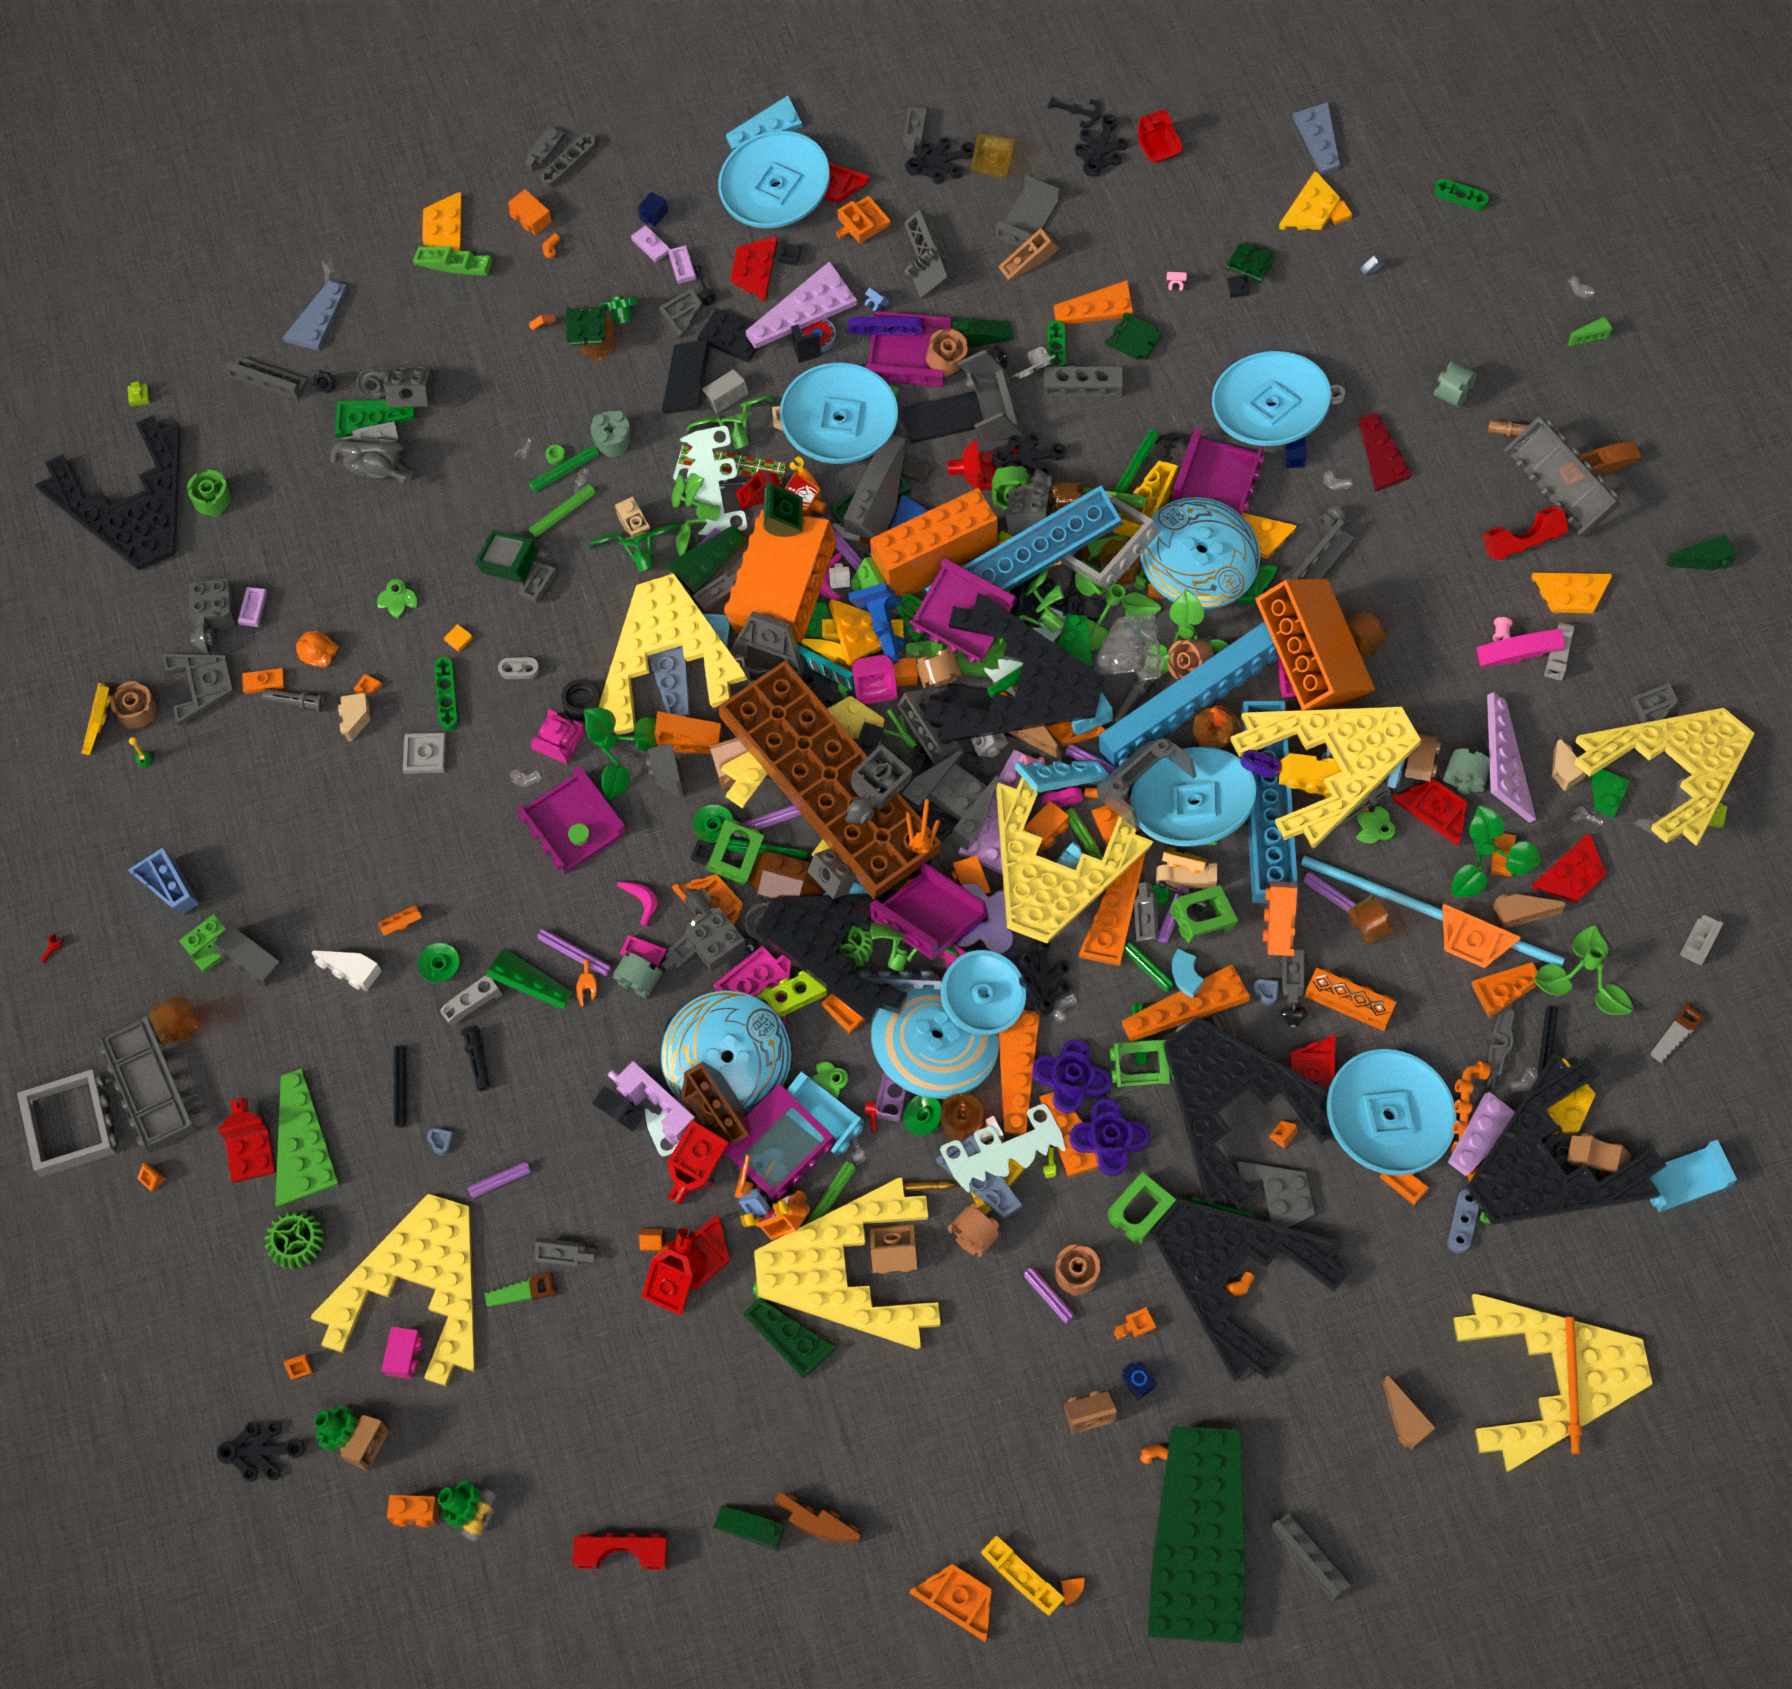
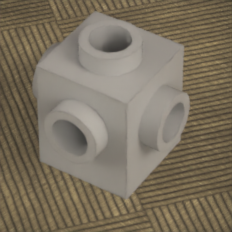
[971,733,1008,758]

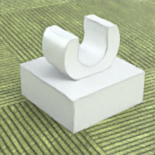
[829,563,850,588]
[980,1116,1004,1143]

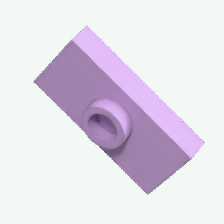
[631,225,670,263]
[668,245,696,284]
[238,587,268,627]

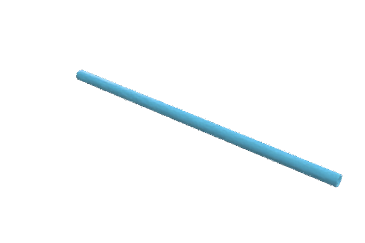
[1301,855,1565,967]

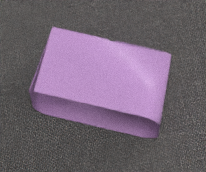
[876,1073,906,1122]

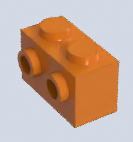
[387,1495,440,1528]

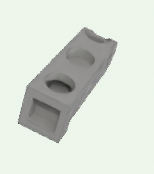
[1544,622,1574,681]
[440,975,503,1025]

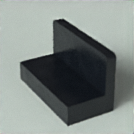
[791,324,821,363]

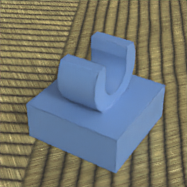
[865,288,890,312]
[739,1188,770,1216]

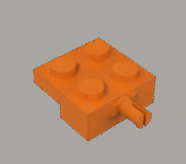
[836,196,891,244]

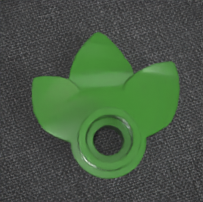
[377,579,418,619]
[1356,806,1395,844]
[810,1062,849,1099]

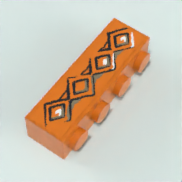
[1305,968,1397,1031]

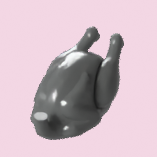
[330,438,414,484]

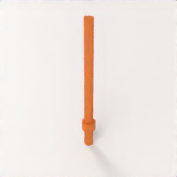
[1565,1317,1582,1454]

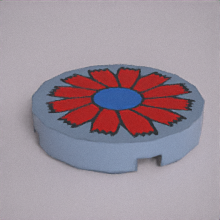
[800,319,836,353]

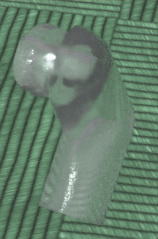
[1568,277,1596,298]
[1323,471,1352,490]
[510,769,542,787]
[1052,994,1078,1022]
[1509,1066,1538,1092]

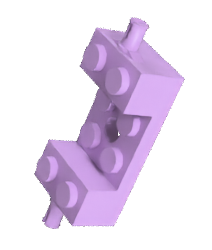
[608,1061,696,1146]

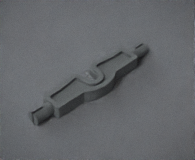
[1486,1002,1515,1089]

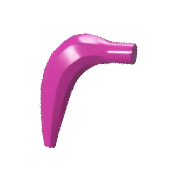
[820,553,842,602]
[617,881,658,927]

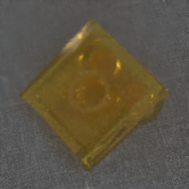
[970,134,1015,178]

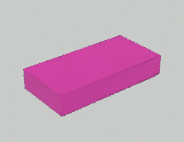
[620,935,668,969]

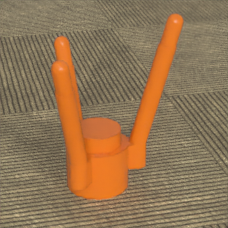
[906,799,940,853]
[734,1154,778,1198]

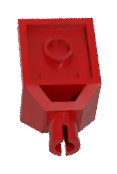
[947,440,1019,491]
[218,1098,276,1183]
[667,1120,730,1205]
[641,1228,706,1316]

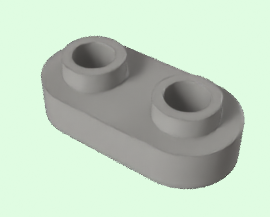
[498,657,540,680]

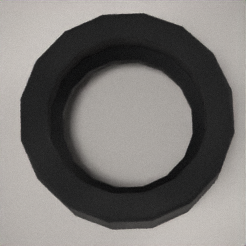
[561,679,600,720]

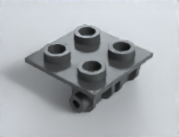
[904,246,948,299]

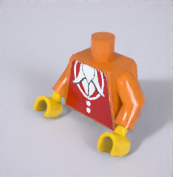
[785,457,828,517]
[740,1191,810,1240]

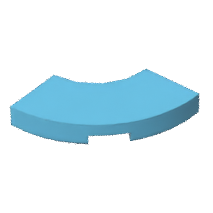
[1172,949,1204,998]

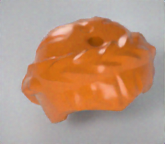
[296,631,339,667]

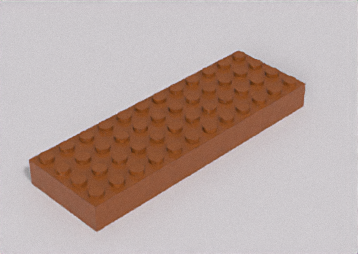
[719,661,942,900]

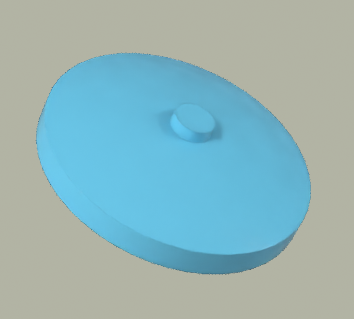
[940,950,1026,1036]

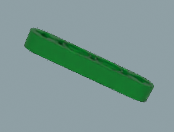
[434,657,459,731]

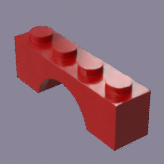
[1482,505,1569,560]
[572,1533,668,1570]

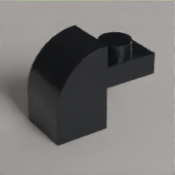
[592,1086,645,1132]

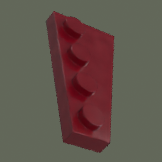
[1358,412,1412,492]

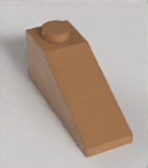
[998,228,1060,281]
[1008,726,1059,758]
[1493,894,1566,930]
[1382,1376,1435,1450]

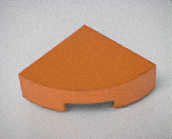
[529,315,556,330]
[354,673,383,694]
[1061,1578,1084,1606]

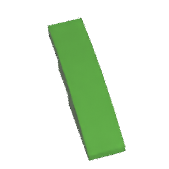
[413,246,493,276]

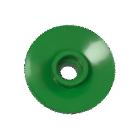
[692,804,733,843]
[417,943,460,983]
[904,1095,942,1136]

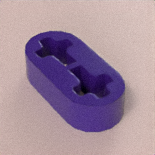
[1240,750,1281,778]

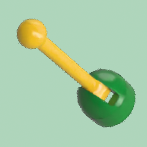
[129,737,154,768]

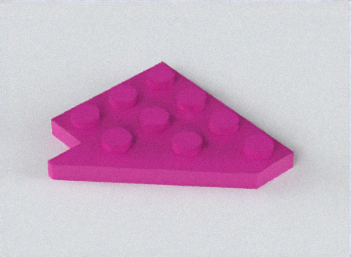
[714,945,792,1029]

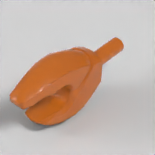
[576,959,598,1007]

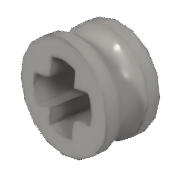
[1330,385,1345,405]

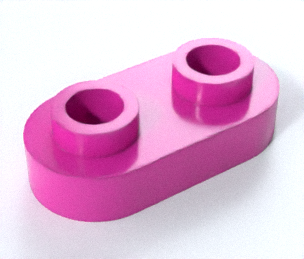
[1041,786,1083,807]

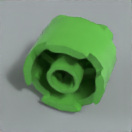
[992,466,1031,512]
[187,470,232,517]

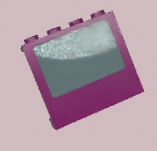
[724,1084,836,1203]

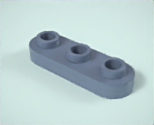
[1448,1189,1479,1254]

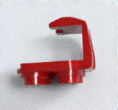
[1137,109,1182,163]

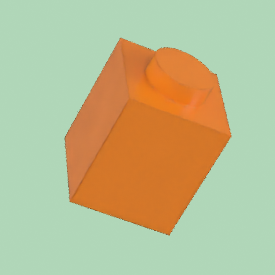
[893,658,920,687]

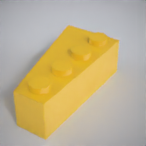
[1113,461,1179,538]
[1279,753,1341,798]

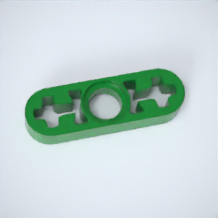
[1434,179,1489,211]
[1047,320,1066,367]

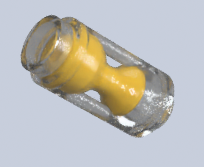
[460,1489,499,1542]

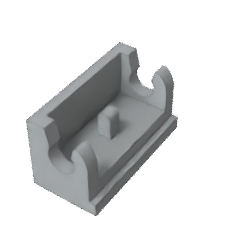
[702,369,749,414]
[1680,915,1723,965]

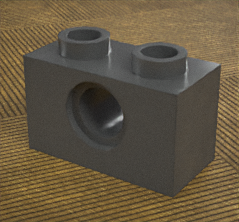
[807,848,856,899]

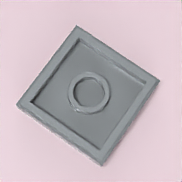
[403,733,447,774]

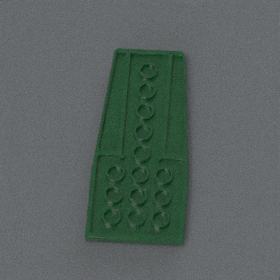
[1148,1426,1246,1644]

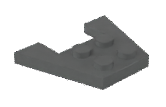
[729,611,805,677]
[162,654,234,726]
[1236,1161,1315,1228]

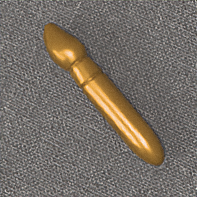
[903,1180,954,1191]

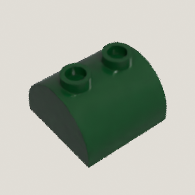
[763,483,803,537]

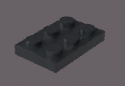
[697,308,758,363]

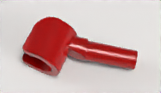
[39,934,63,963]
[865,1101,877,1133]

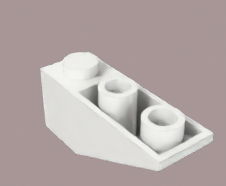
[312,951,381,991]

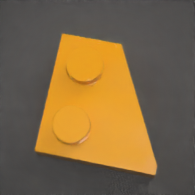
[1162,846,1208,873]

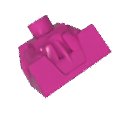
[852,655,898,704]
[531,709,586,764]

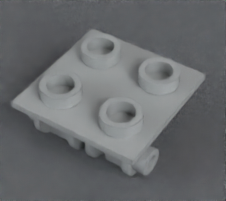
[1011,347,1055,379]

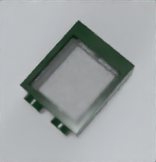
[475,530,540,583]

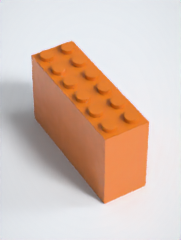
[870,488,998,598]
[724,509,837,644]
[1255,579,1375,711]

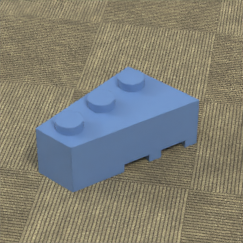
[128,847,200,915]

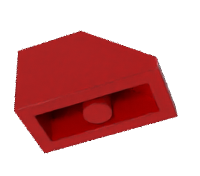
[736,470,782,509]

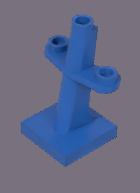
[849,583,906,665]

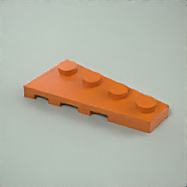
[1054,280,1133,325]
[1040,1092,1098,1178]

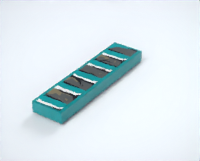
[796,643,855,690]

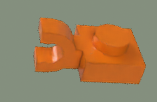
[1114,1307,1156,1340]

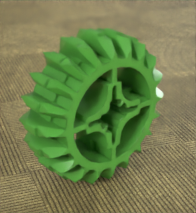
[838,926,873,971]
[264,1210,325,1270]

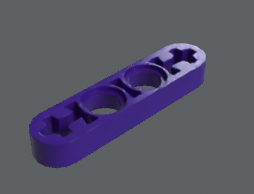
[848,317,923,335]

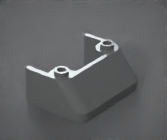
[957,350,1025,441]
[1097,738,1197,830]

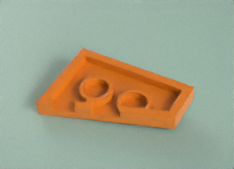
[1472,962,1538,1018]

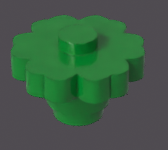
[600,295,639,324]
[314,1405,357,1452]
[438,1481,481,1528]

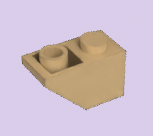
[615,496,650,537]
[338,693,371,742]
[1551,739,1586,791]

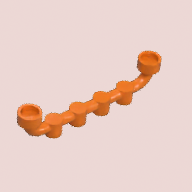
[1452,1061,1491,1181]

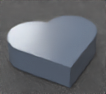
[1360,255,1385,276]
[1253,979,1279,1006]
[427,1128,454,1156]

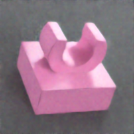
[1167,272,1187,291]

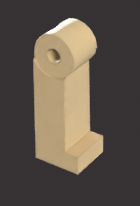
[1156,863,1217,889]

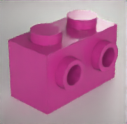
[381,1327,423,1379]

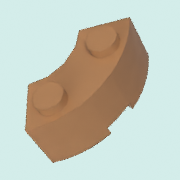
[1404,733,1441,781]
[1567,1134,1631,1177]

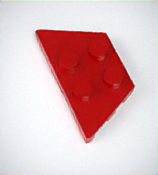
[823,162,870,204]
[730,236,778,302]
[1392,779,1467,846]
[1531,833,1607,903]
[1290,1035,1335,1113]
[691,1214,730,1291]

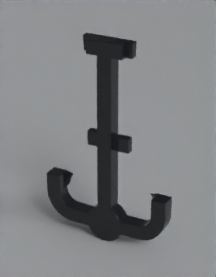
[1047,97,1100,128]
[1155,433,1189,462]

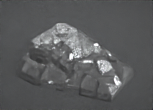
[1092,612,1163,686]

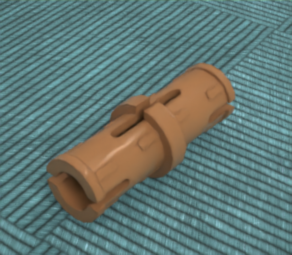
[1488,420,1529,437]

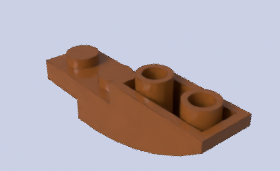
[1559,441,1642,488]
[775,1492,862,1544]

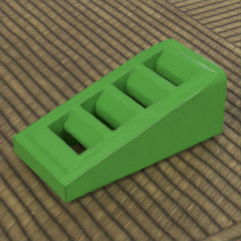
[1568,317,1612,347]

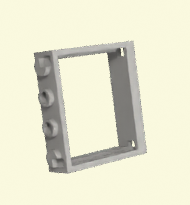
[1060,492,1161,591]
[17,1069,117,1177]

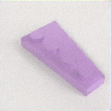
[1448,1092,1515,1175]

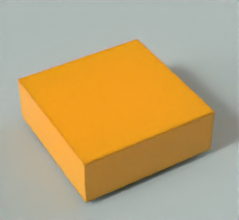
[1330,200,1352,225]
[444,624,473,652]

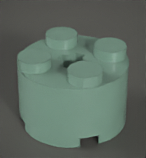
[1433,360,1477,408]
[591,411,632,457]
[1443,748,1490,795]
[612,952,663,999]

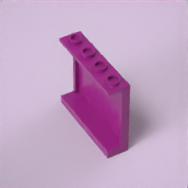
[866,311,951,387]
[1172,428,1265,516]
[908,558,1017,664]
[517,765,627,874]
[870,862,986,960]

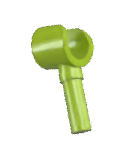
[1043,1147,1056,1178]

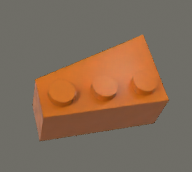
[655,711,723,754]
[1263,881,1297,956]

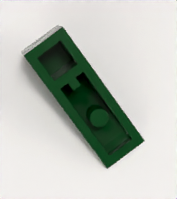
[952,318,1013,348]
[1666,534,1737,570]
[713,1506,786,1552]

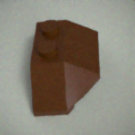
[748,852,826,899]
[681,1061,750,1146]

